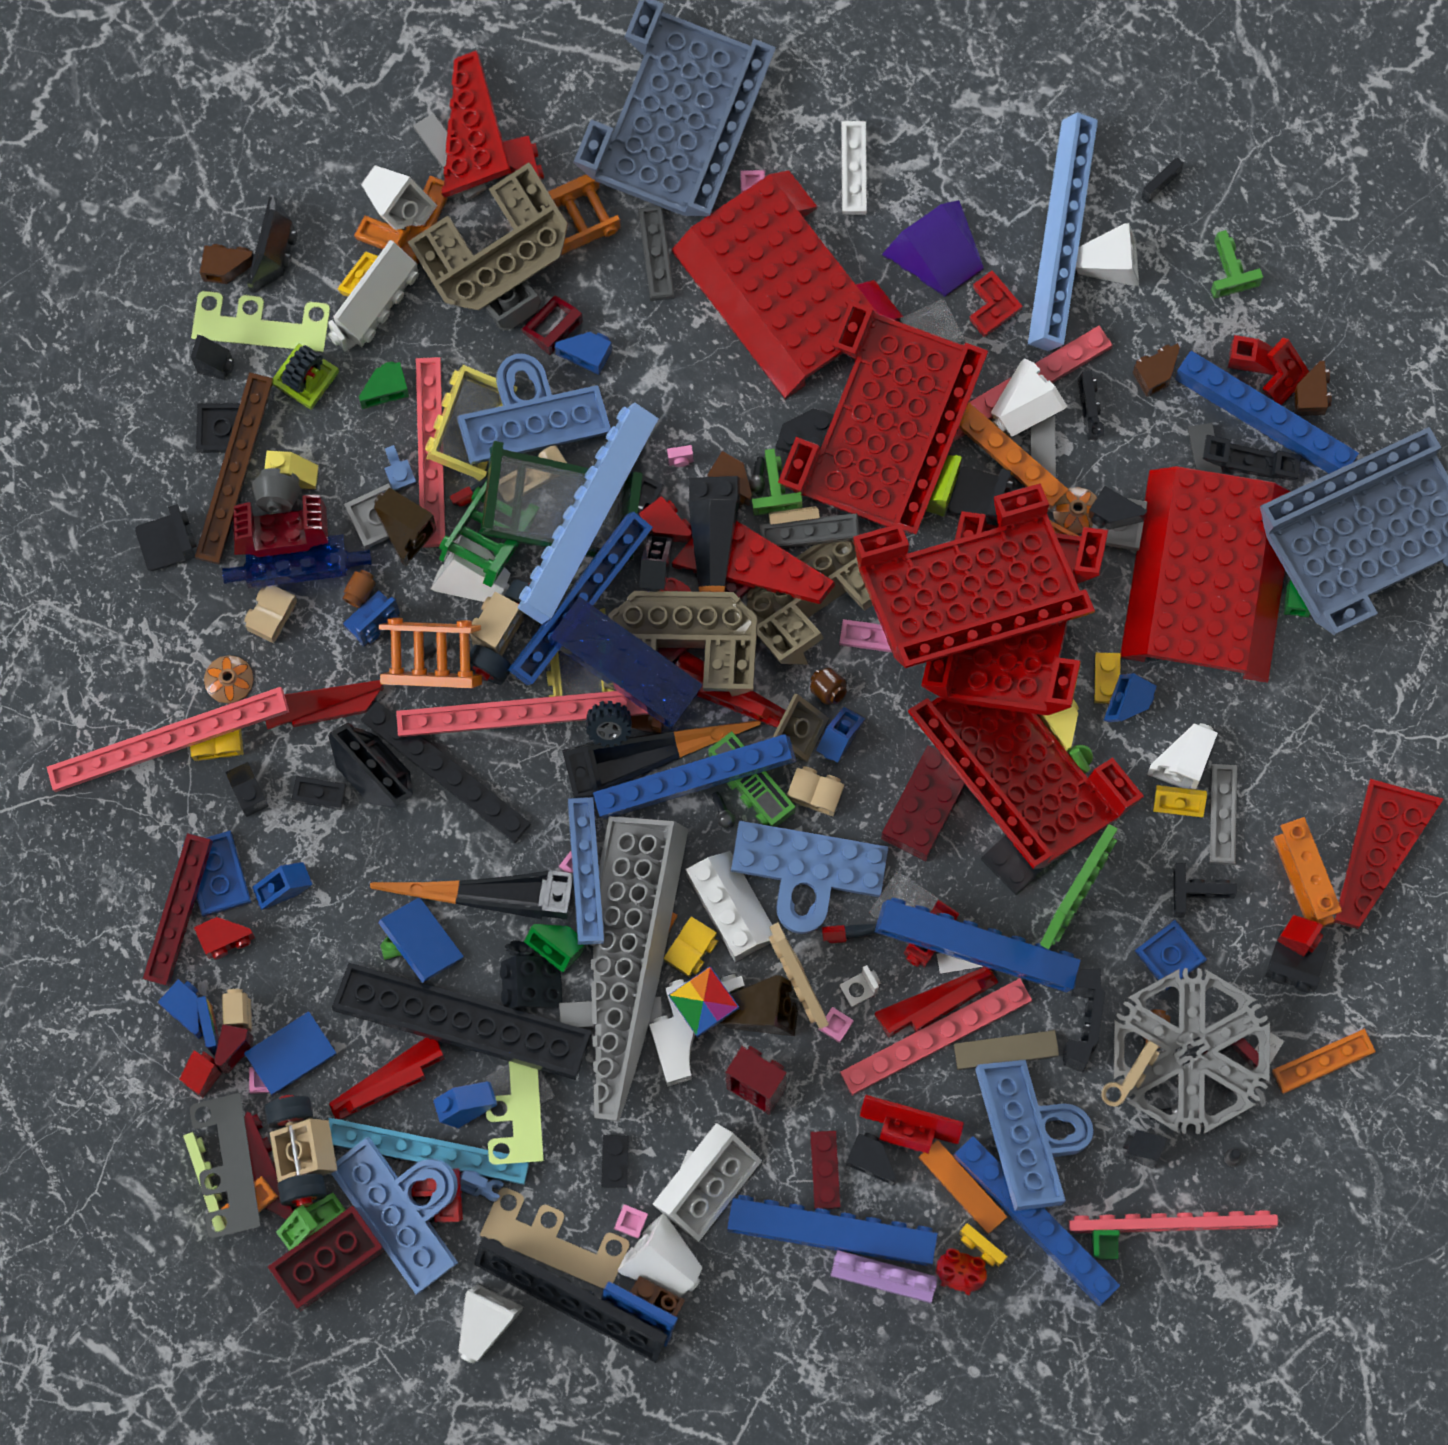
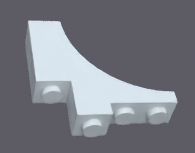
[649,974,745,1087]

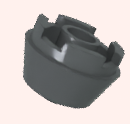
[252,468,301,514]

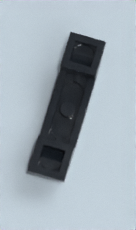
[1203,435,1301,480]

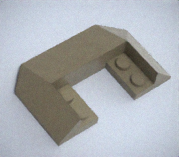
[408,162,568,311]
[746,540,873,665]
[604,591,757,697]

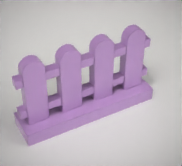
[831,1250,938,1303]

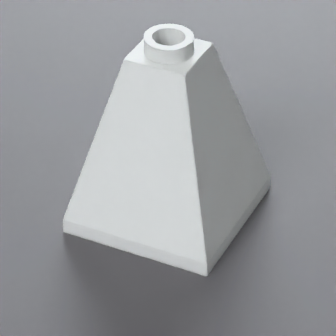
[1075,223,1139,286]
[459,1284,523,1363]

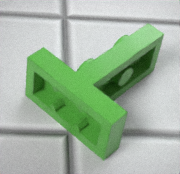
[1211,230,1263,299]
[752,449,802,516]
[276,1193,346,1251]

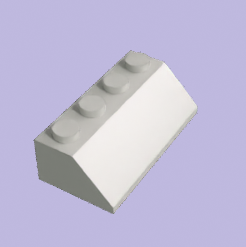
[333,240,419,347]
[686,851,773,962]
[653,1123,762,1242]

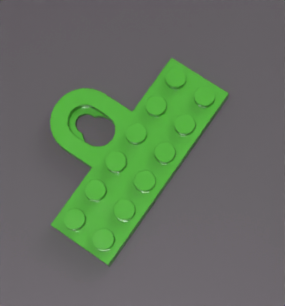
[1040,824,1117,949]

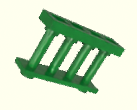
[439,480,539,588]

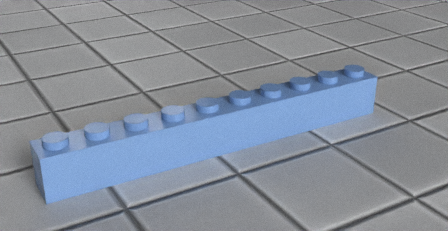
[1028,112,1098,351]
[517,402,659,624]

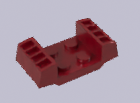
[233,495,328,557]

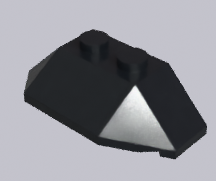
[247,194,297,293]
[328,723,413,808]

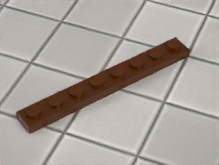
[195,372,274,565]

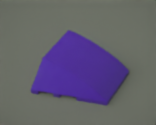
[882,200,984,296]

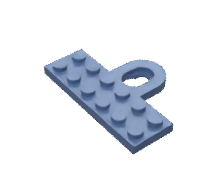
[457,354,611,465]
[731,821,888,934]
[975,1060,1093,1211]
[331,1137,458,1294]

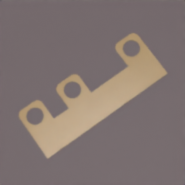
[480,1188,629,1289]

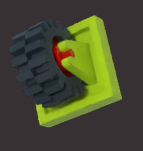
[273,343,339,410]

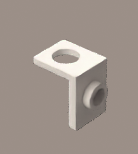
[328,320,357,352]
[840,965,881,1007]

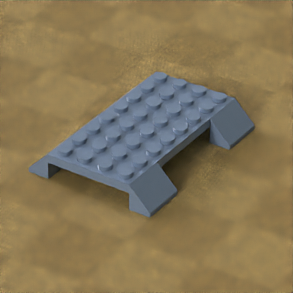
[574,0,776,216]
[1260,427,1448,635]

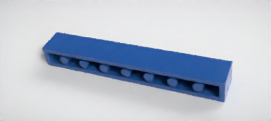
[1175,351,1359,474]
[508,512,653,685]
[593,734,797,819]
[875,898,1081,992]
[954,1136,1120,1307]
[727,1195,937,1267]

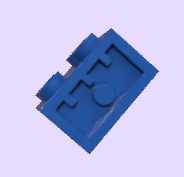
[343,590,400,646]

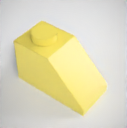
[264,451,319,489]
[1038,699,1079,753]

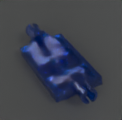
[222,534,372,588]

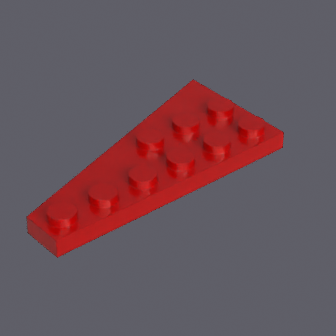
[441,51,511,198]
[671,520,835,604]
[1334,779,1444,929]

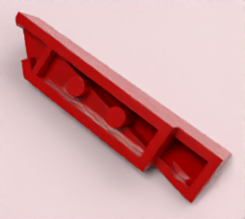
[673,652,786,728]
[265,680,384,729]
[874,967,999,1038]

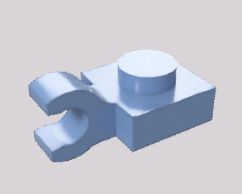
[384,445,417,492]
[460,1170,504,1202]

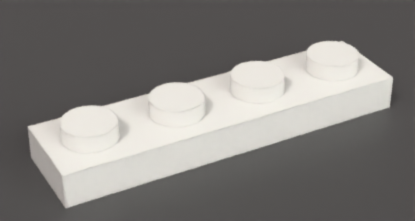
[842,121,867,215]

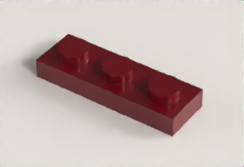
[810,1131,840,1210]

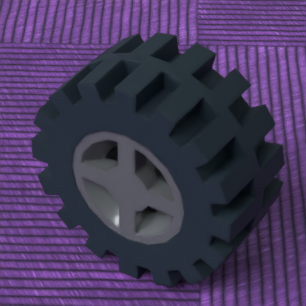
[586,701,632,747]

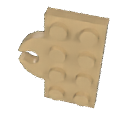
[769,922,829,1029]

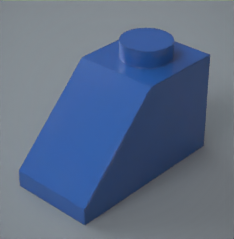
[555,332,612,375]
[1104,673,1157,722]
[816,707,865,763]
[252,862,313,910]
[158,979,202,1039]
[433,1081,497,1128]

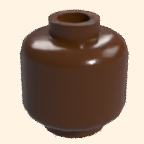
[810,668,847,705]

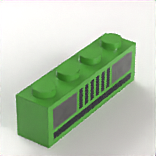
[708,731,795,827]

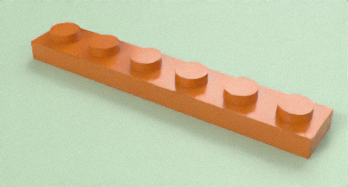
[959,402,1068,509]

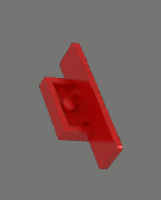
[860,1095,964,1154]

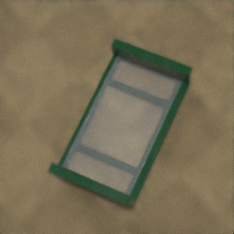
[479,441,643,560]

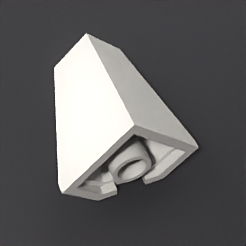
[361,166,437,230]
[991,359,1068,437]
[431,535,511,602]
[1147,723,1218,790]
[618,1214,702,1297]

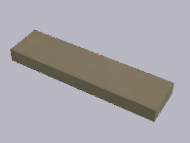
[954,1030,1059,1070]

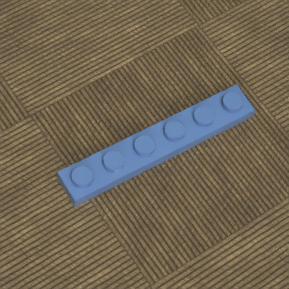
[568,797,604,945]

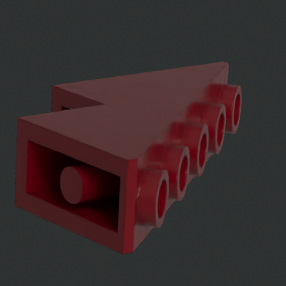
[244,1111,298,1220]

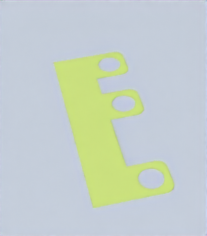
[191,291,330,352]
[486,1061,543,1165]

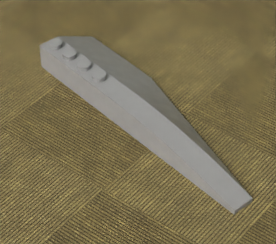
[590,816,688,1121]

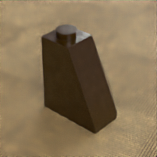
[374,487,437,567]
[719,975,798,1036]

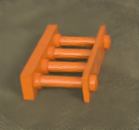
[548,174,621,255]
[379,618,482,688]
[1273,817,1342,928]

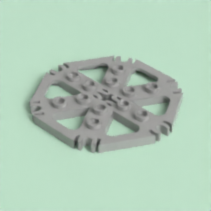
[1114,968,1270,1134]

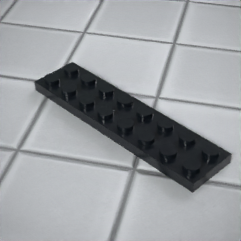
[474,1236,667,1363]

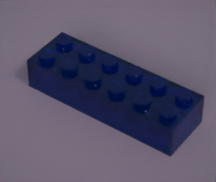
[549,596,703,730]

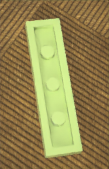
[184,1132,227,1232]

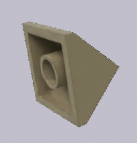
[772,694,829,762]

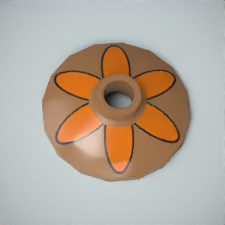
[1053,487,1097,535]
[204,655,254,704]

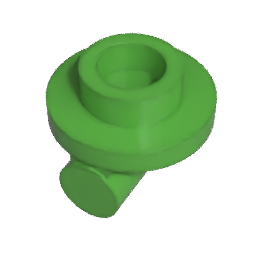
[1068,745,1093,773]
[380,937,401,960]

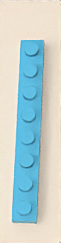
[328,1118,530,1185]

